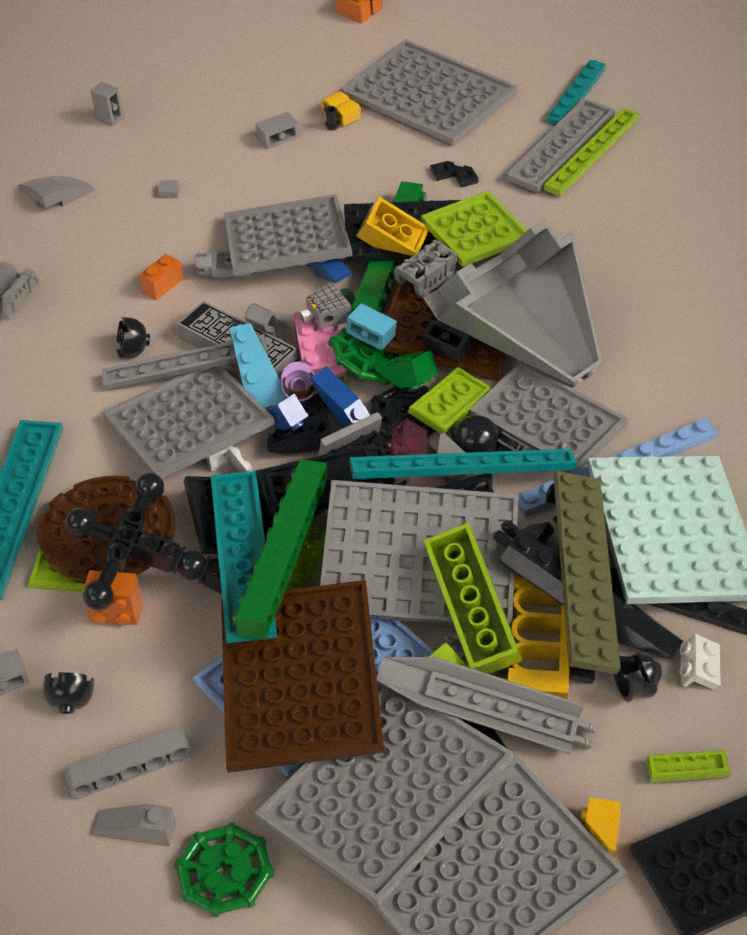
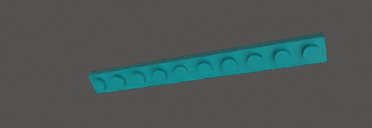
[349,449,577,479]

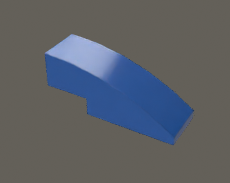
[305,259,352,283]

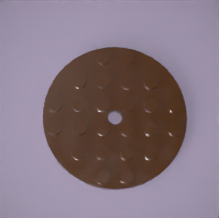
[37,476,176,582]

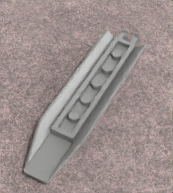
[377,657,597,754]

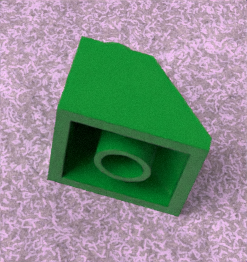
[375,350,438,390]

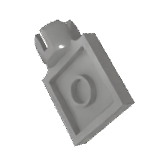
[195,250,252,278]

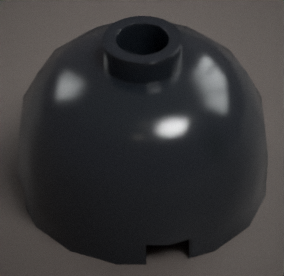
[116,317,150,358]
[44,672,94,714]

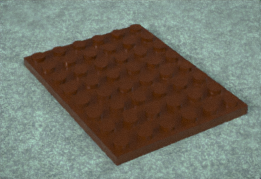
[221,580,385,773]

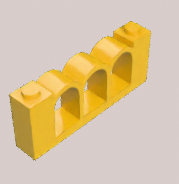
[503,573,569,699]

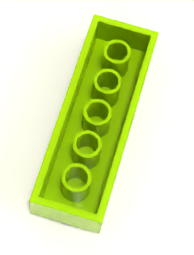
[423,522,523,674]

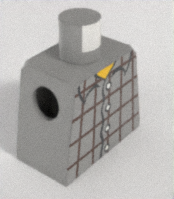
[299,282,352,329]

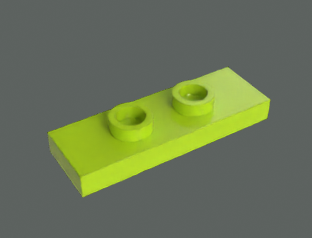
[646,750,730,783]

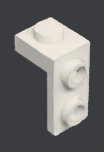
[206,445,253,472]

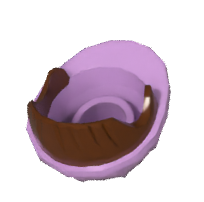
[281,362,317,402]

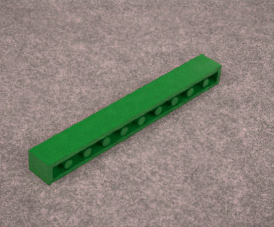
[351,181,426,314]
[233,459,327,640]

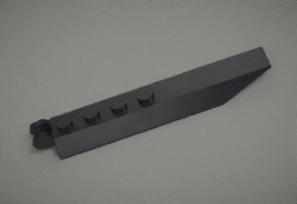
[493,520,683,659]

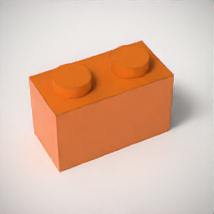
[139,253,183,300]

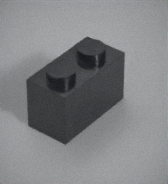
[422,319,472,365]

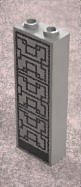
[177,301,300,381]

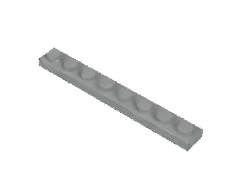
[102,334,268,390]

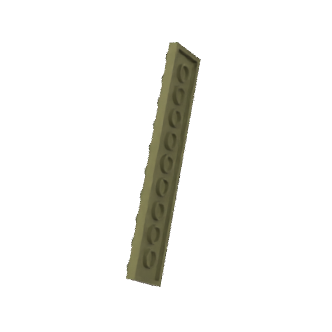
[554,471,621,675]

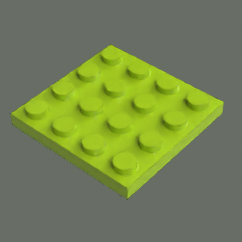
[421,191,527,267]

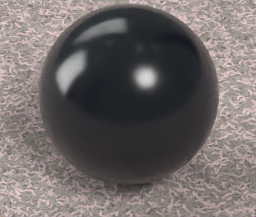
[451,415,500,453]

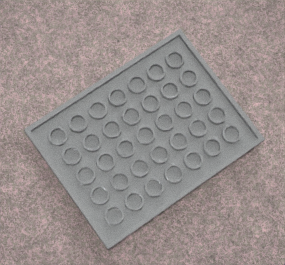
[340,39,517,145]
[254,686,514,907]
[368,756,627,935]

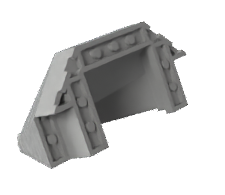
[423,219,602,387]

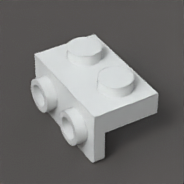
[680,634,721,690]

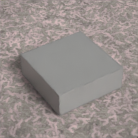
[158,180,179,198]

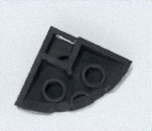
[267,393,334,454]

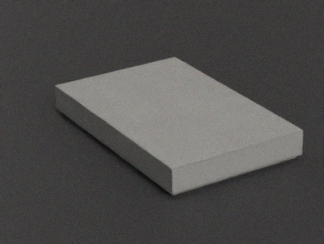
[319,412,382,456]

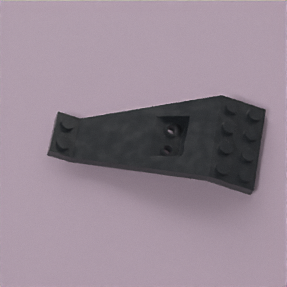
[184,445,395,554]

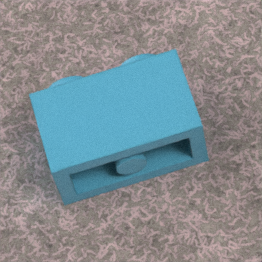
[346,303,397,351]

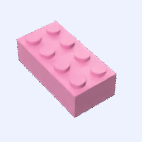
[293,312,347,375]

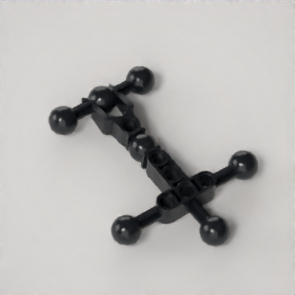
[65,472,266,611]

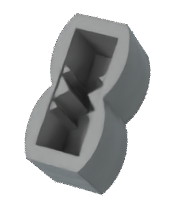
[245,303,287,339]

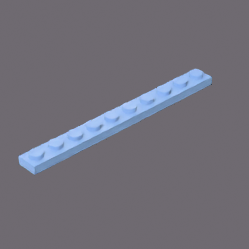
[517,418,719,517]

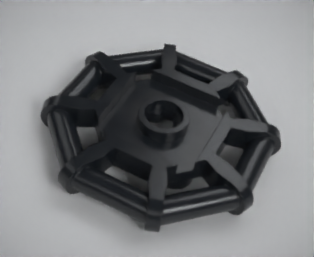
[370,385,437,444]

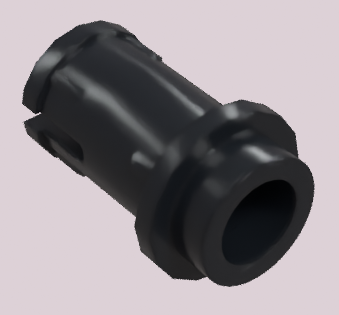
[325,106,339,130]

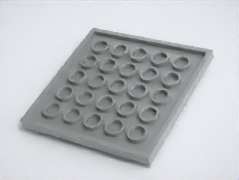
[224,194,352,276]
[103,366,275,478]

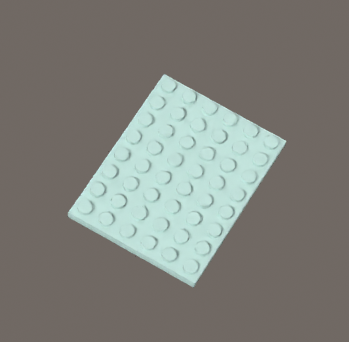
[587,456,747,604]

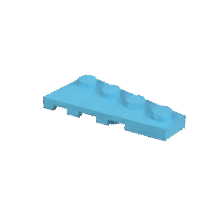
[229,323,287,408]

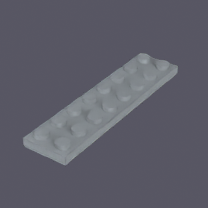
[506,98,615,193]

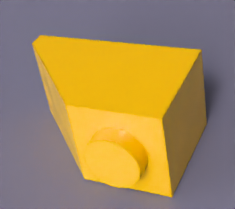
[580,797,621,859]

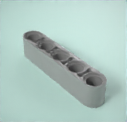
[64,727,192,798]

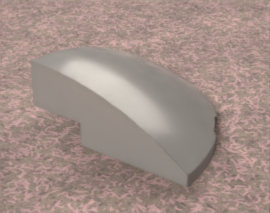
[18,176,95,208]

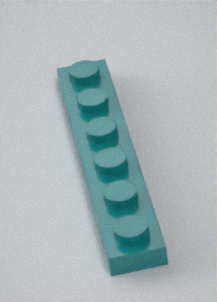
[546,60,606,125]

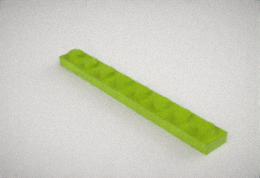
[544,108,639,197]

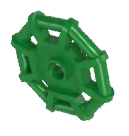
[328,327,395,385]
[174,822,274,917]

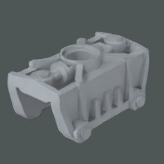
[394,240,457,299]
[0,261,39,319]

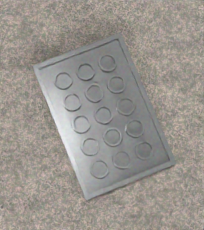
[469,361,627,473]

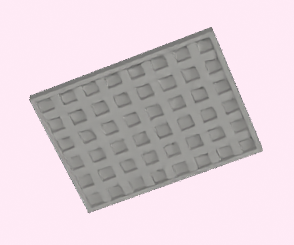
[320,480,519,629]

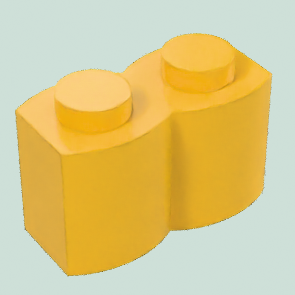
[321,91,361,126]

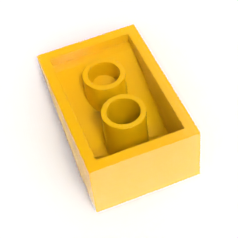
[357,197,429,256]

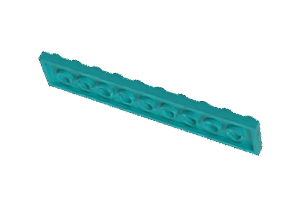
[0,420,63,600]
[211,471,277,643]

